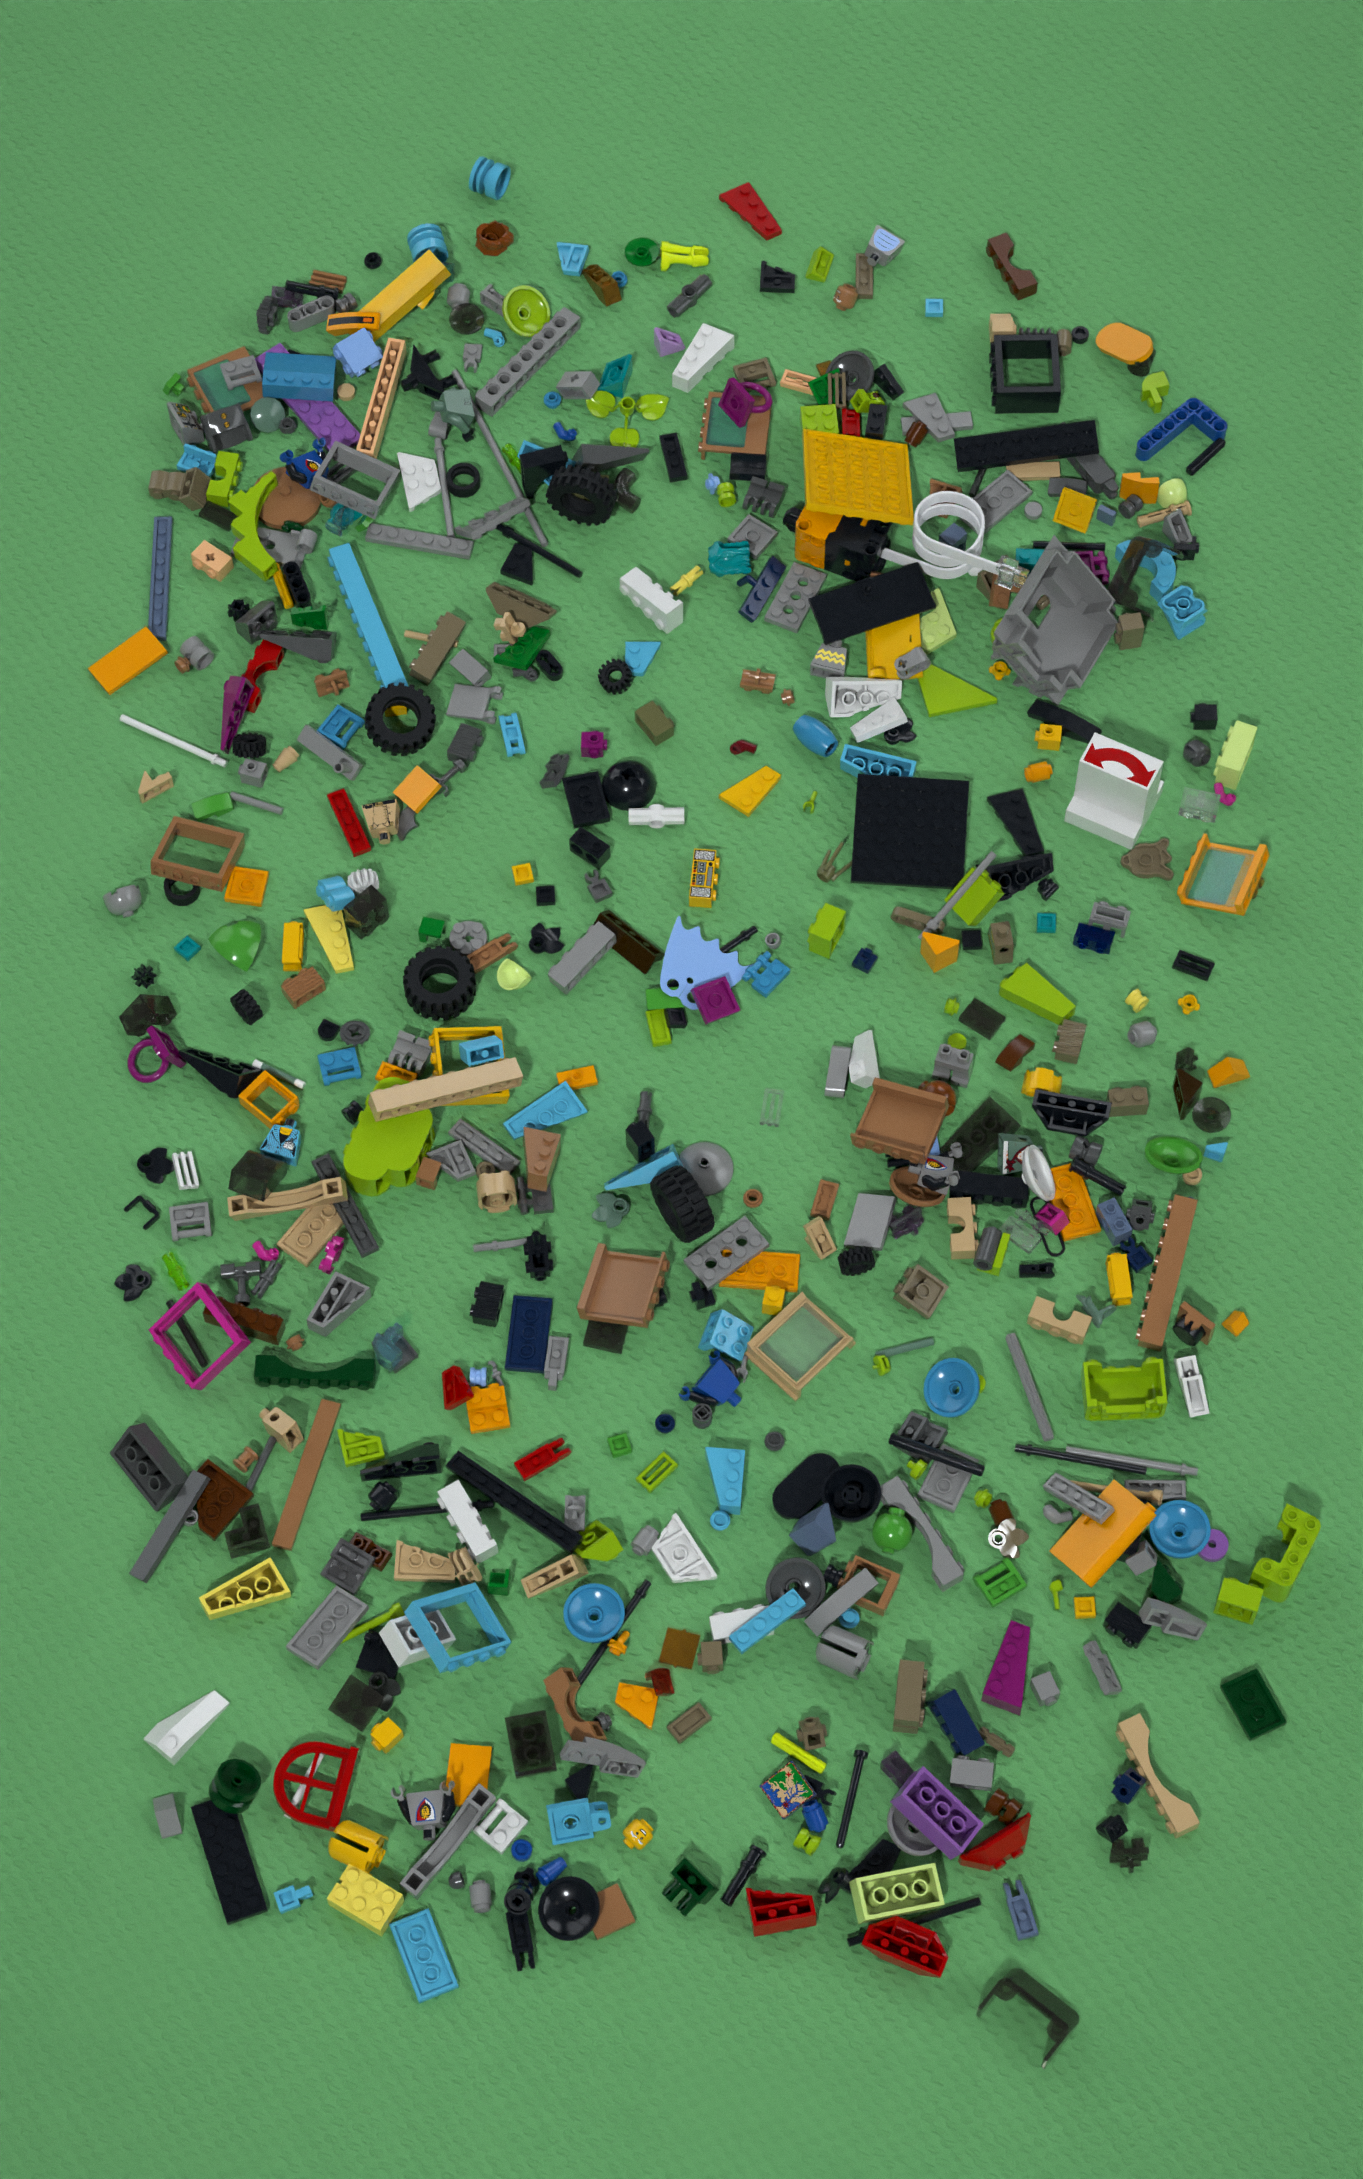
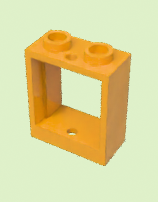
[238,1070,300,1129]

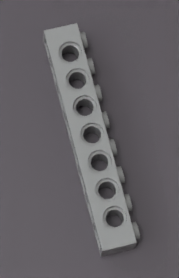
[475,307,581,417]

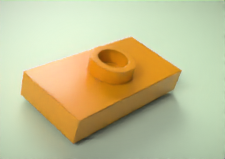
[375,1061,418,1082]
[556,1065,598,1090]

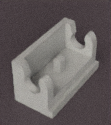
[480,284,505,318]
[449,649,491,687]

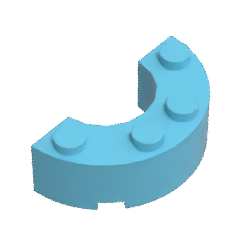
[1115,539,1176,602]

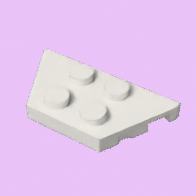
[397,452,441,512]
[651,1513,717,1583]

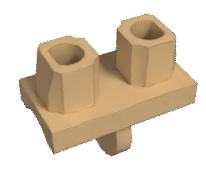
[494,612,526,645]

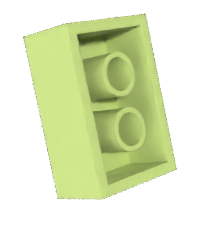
[1213,720,1258,790]

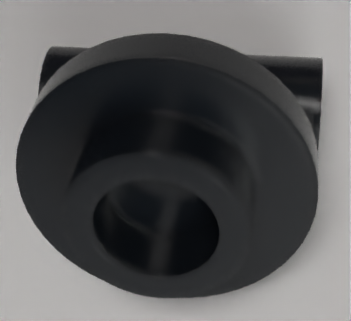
[1037,878,1059,901]

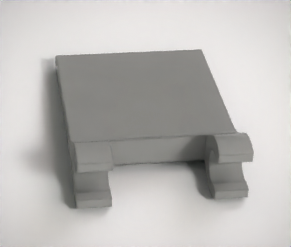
[446,684,503,724]

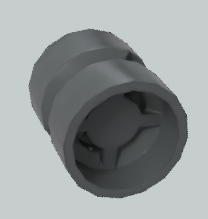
[1068,1135,1103,1167]

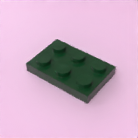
[1220,1668,1287,1741]

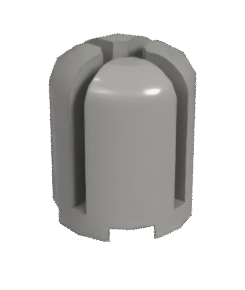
[816,1626,874,1680]

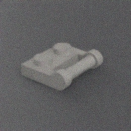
[220,355,262,391]
[169,1202,212,1241]

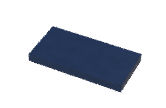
[505,1295,553,1374]

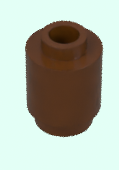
[904,420,928,448]
[988,1499,1014,1527]

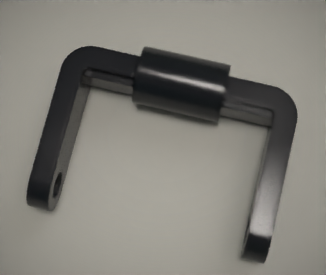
[124,1196,160,1230]

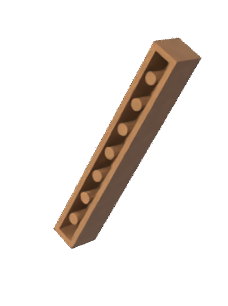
[1135,1194,1198,1352]

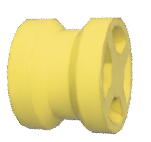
[1125,989,1149,1013]

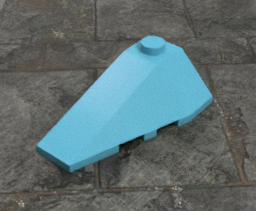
[604,1144,683,1190]

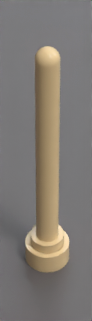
[1070,1480,1163,1506]

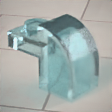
[373,1322,404,1372]

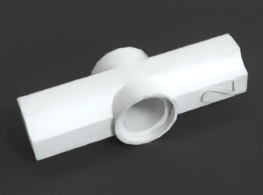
[629,804,684,829]

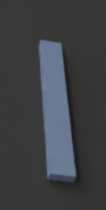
[148,516,173,641]

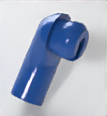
[553,422,577,441]

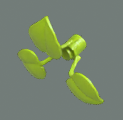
[585,391,669,448]

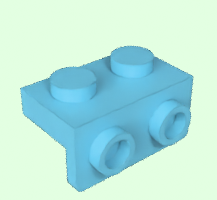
[176,443,217,478]

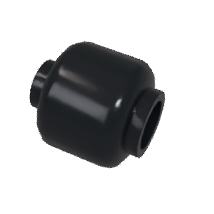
[368,1481,398,1512]

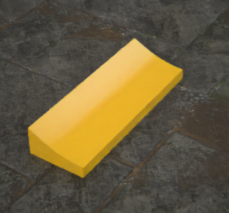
[358,250,451,342]

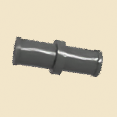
[637,1091,652,1129]
[251,1260,282,1299]

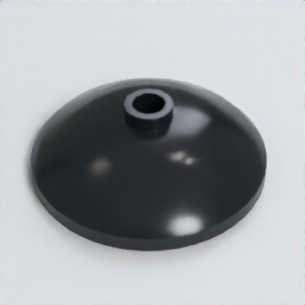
[538,1876,601,1941]

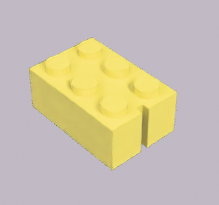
[327,1864,404,1937]

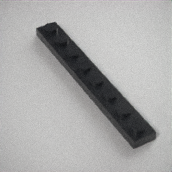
[446,1451,584,1554]

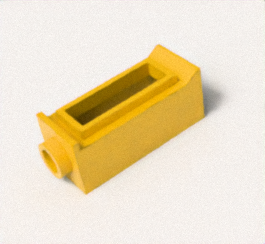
[282,921,304,971]
[1105,1253,1133,1306]

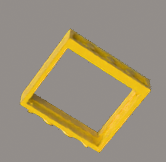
[428,1026,510,1106]

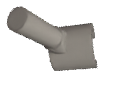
[736,1355,748,1383]

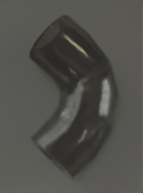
[613,468,641,514]

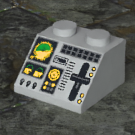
[166,402,205,446]

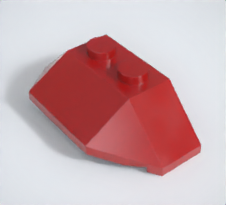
[958,1812,1031,1872]
[861,1916,948,1978]

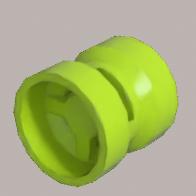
[716,482,736,507]
[793,1827,822,1856]

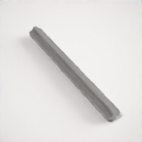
[1005,1333,1054,1441]

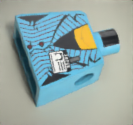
[260,1118,301,1167]

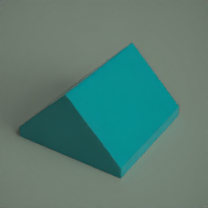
[597,354,633,398]

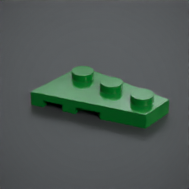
[493,626,550,671]

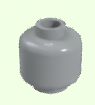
[447,283,470,311]
[1127,1021,1157,1048]

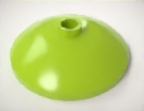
[502,285,550,338]

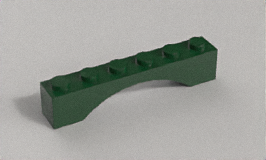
[254,1355,376,1390]

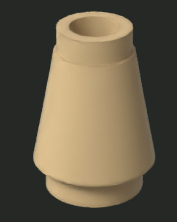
[272,746,299,773]

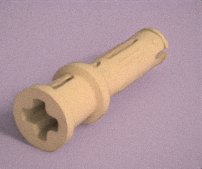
[1136,500,1192,528]

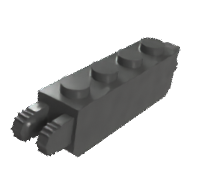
[1061,422,1118,499]

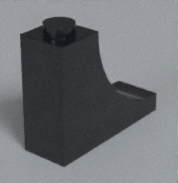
[519,445,568,499]

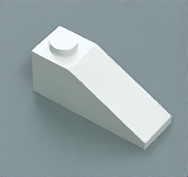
[848,1030,880,1089]

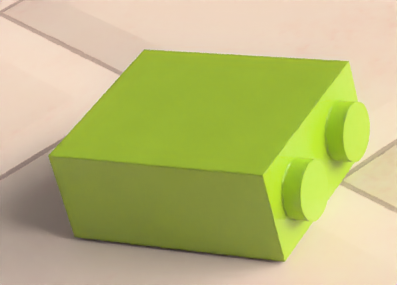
[944,867,1005,926]

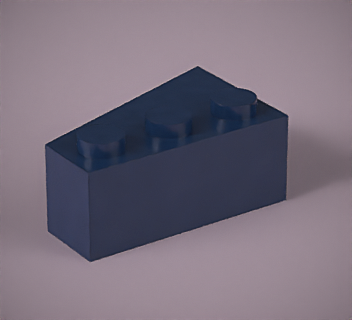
[925,1689,985,1756]

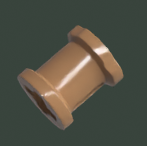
[232,1446,259,1473]

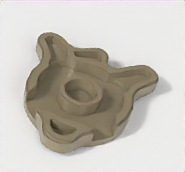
[1120,838,1174,881]

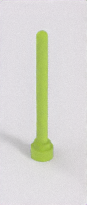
[341,1602,405,1644]

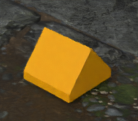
[1222,1310,1249,1337]

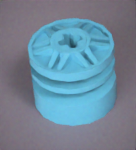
[469,156,511,200]
[407,223,449,264]

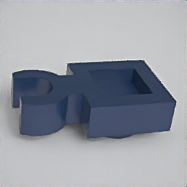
[1119,1237,1153,1273]

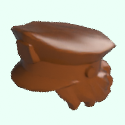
[476,220,514,256]

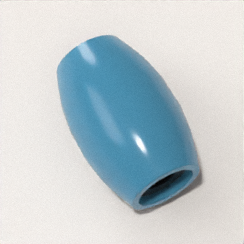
[793,715,838,757]

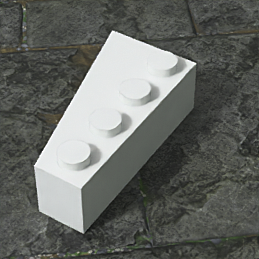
[619,567,683,634]
[436,1480,499,1564]

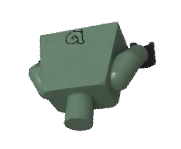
[431,387,475,442]

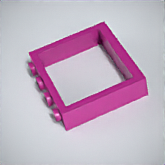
[149,1282,251,1390]

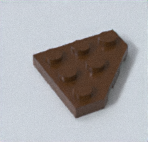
[197,1459,254,1541]

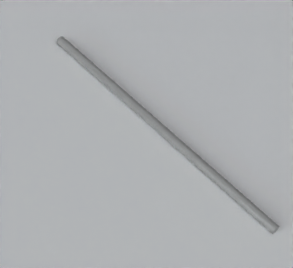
[451,370,548,547]

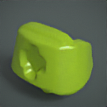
[872,1355,891,1376]

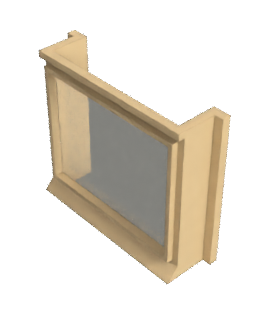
[744,1291,856,1402]

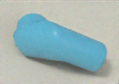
[484,328,505,347]

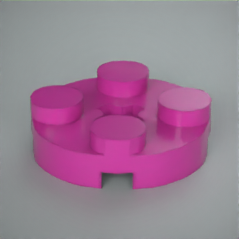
[319,1236,345,1275]

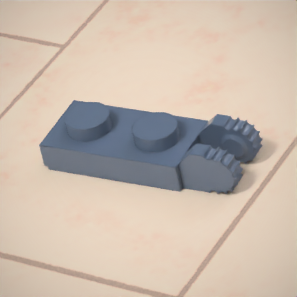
[1003,1879,1039,1941]

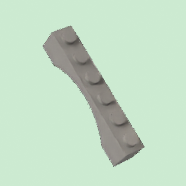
[881,1476,965,1592]
[400,1783,496,1900]

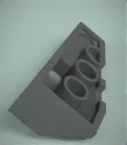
[259,630,337,663]

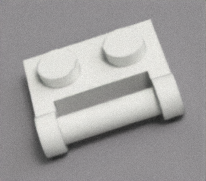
[472,1798,528,1855]

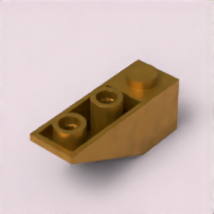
[582,264,622,307]

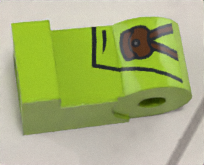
[850,389,885,413]

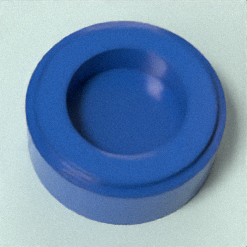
[511,1839,532,1862]

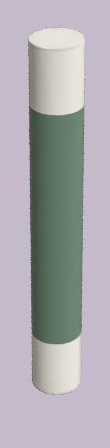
[252,1059,306,1089]

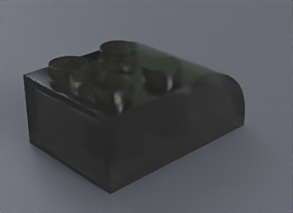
[228,1150,288,1202]
[505,1710,557,1779]

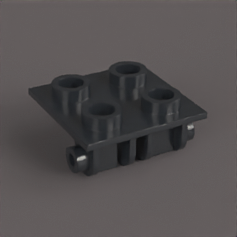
[356,1630,399,1679]

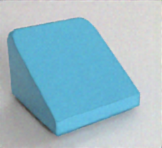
[1204,1142,1228,1162]

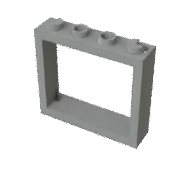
[310,441,400,519]

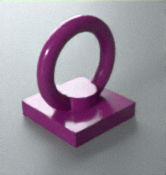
[718,377,773,428]
[127,1025,186,1083]

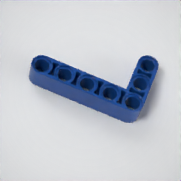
[1135,398,1227,461]

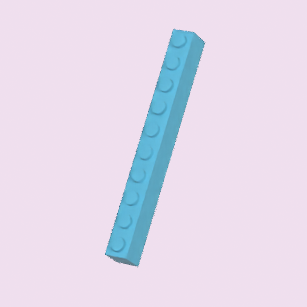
[327,543,408,688]

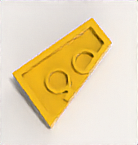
[719,766,781,817]

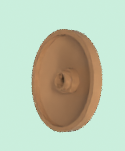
[254,467,322,530]

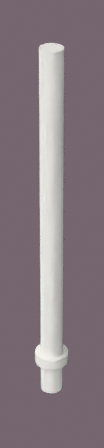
[120,714,228,768]

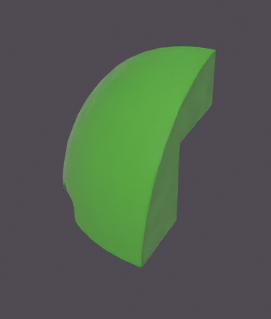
[209,921,261,972]

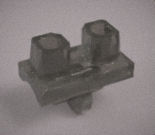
[1109,1838,1149,1873]

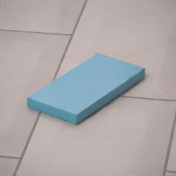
[389,1908,459,2004]

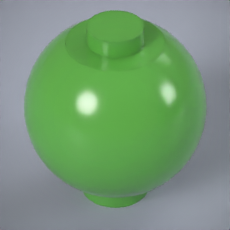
[872,1507,912,1554]

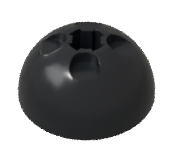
[602,760,656,811]
[821,1464,881,1523]

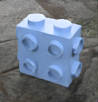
[332,327,383,378]

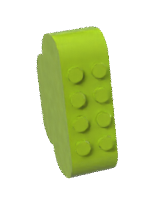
[343,1077,435,1197]

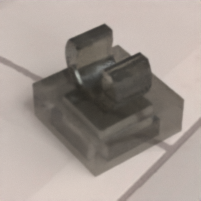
[1174,1047,1198,1071]

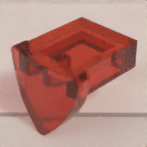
[645,1668,675,1696]

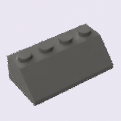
[110,1423,188,1512]

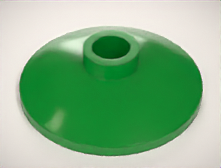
[625,238,659,267]

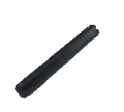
[889,1433,985,1476]

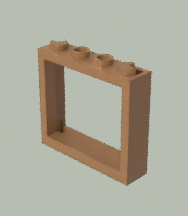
[151,816,245,892]

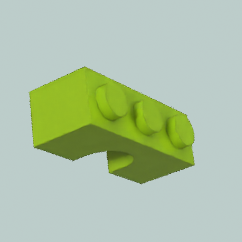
[206,451,243,508]

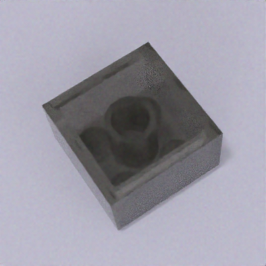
[343,885,389,940]

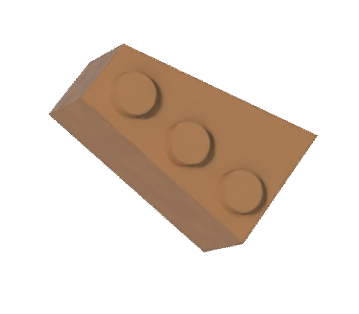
[523,1127,561,1192]

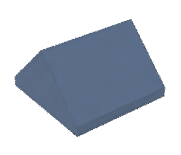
[789,1503,836,1556]

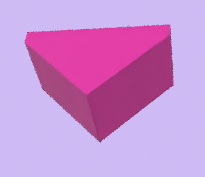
[1035,1202,1070,1236]

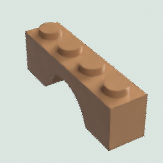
[543,1667,607,1742]

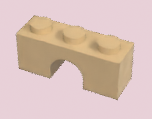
[946,1197,979,1260]
[1027,1296,1092,1345]

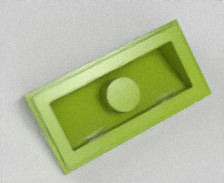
[805,246,834,283]

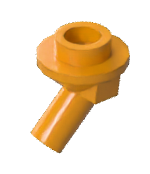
[607,1631,630,1656]

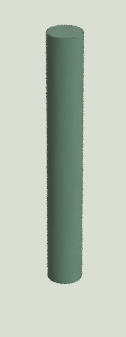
[875,1337,934,1357]

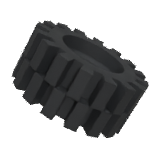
[598,659,633,695]
[233,733,266,759]
[230,989,263,1025]
[838,1246,875,1276]

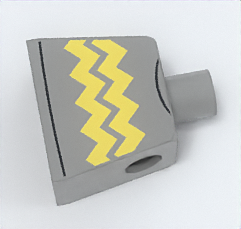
[810,640,847,679]

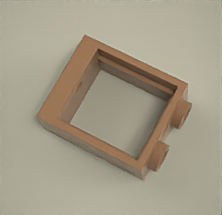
[837,1555,900,1616]

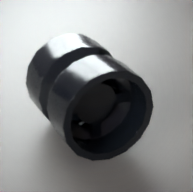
[504,1878,535,1915]

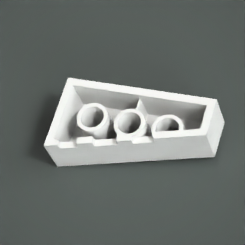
[672,323,734,393]

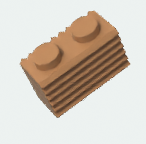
[281,966,326,1009]

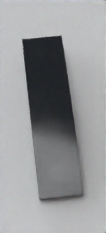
[1027,699,1102,744]

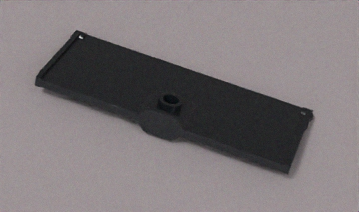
[808,562,936,645]

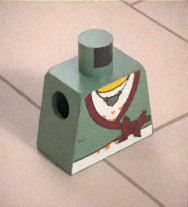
[997,1133,1043,1175]

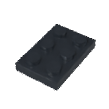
[562,771,610,829]

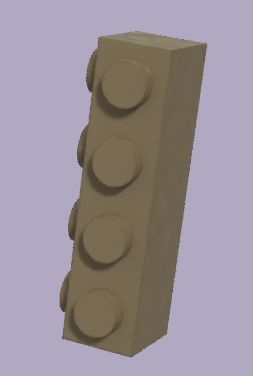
[409,611,466,686]

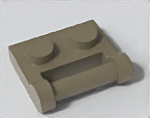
[733,358,776,392]

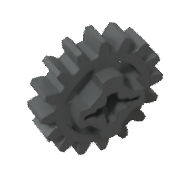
[256,296,279,335]

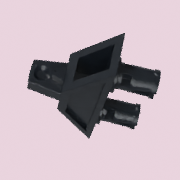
[401,344,457,400]

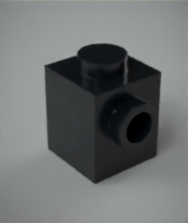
[1190,703,1218,730]

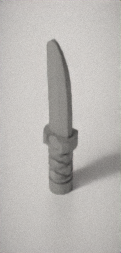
[473,1238,527,1252]

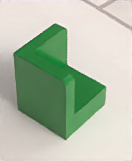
[418,916,446,943]
[487,1569,511,1596]

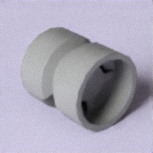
[180,636,214,670]

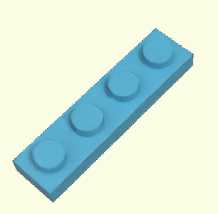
[729,1588,806,1654]

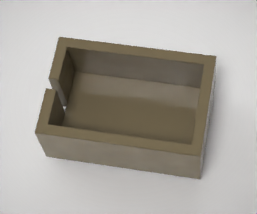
[893,1660,928,1734]

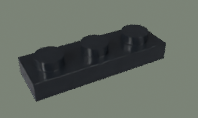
[659,433,687,483]

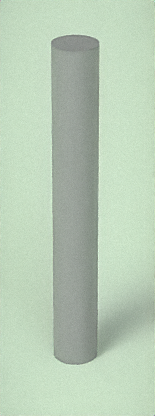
[230,792,284,815]

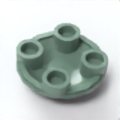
[250,397,285,433]

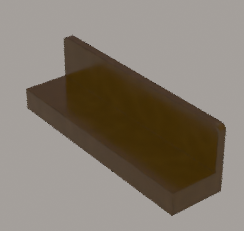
[593,910,665,974]

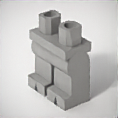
[932,1043,974,1088]

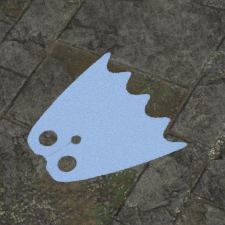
[660,916,753,1010]

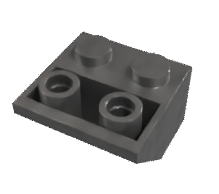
[235,601,278,645]

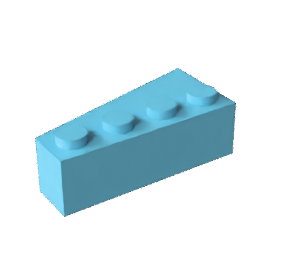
[840,744,917,778]

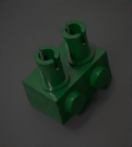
[662,1858,719,1917]

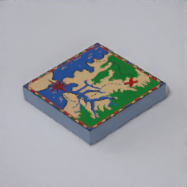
[760,1760,817,1820]

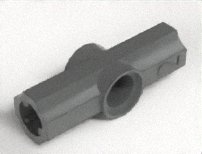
[667,274,712,318]

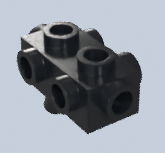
[523,1231,554,1281]

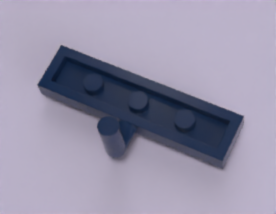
[737,556,786,623]

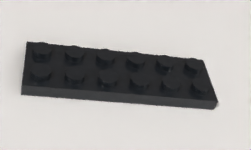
[191,1800,268,1925]

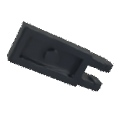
[506,1912,535,1971]

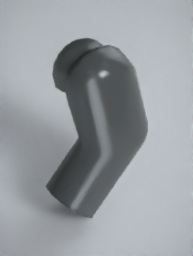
[512,666,538,682]

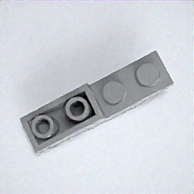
[560,1736,646,1778]

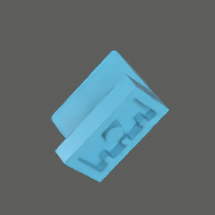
[698,1309,754,1362]

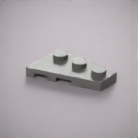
[903,393,955,443]

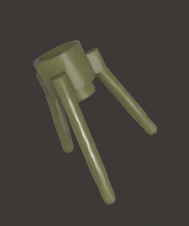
[817,842,852,883]

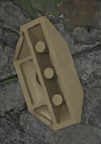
[486,582,557,628]

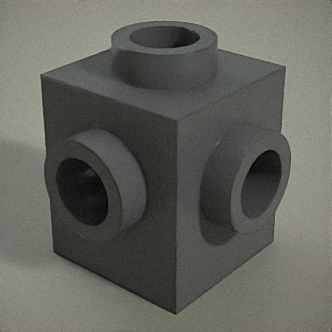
[1126,1199,1155,1231]

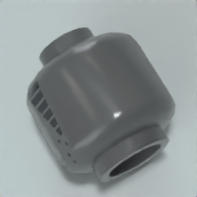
[1183,740,1211,767]

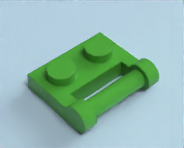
[973,1557,1027,1608]

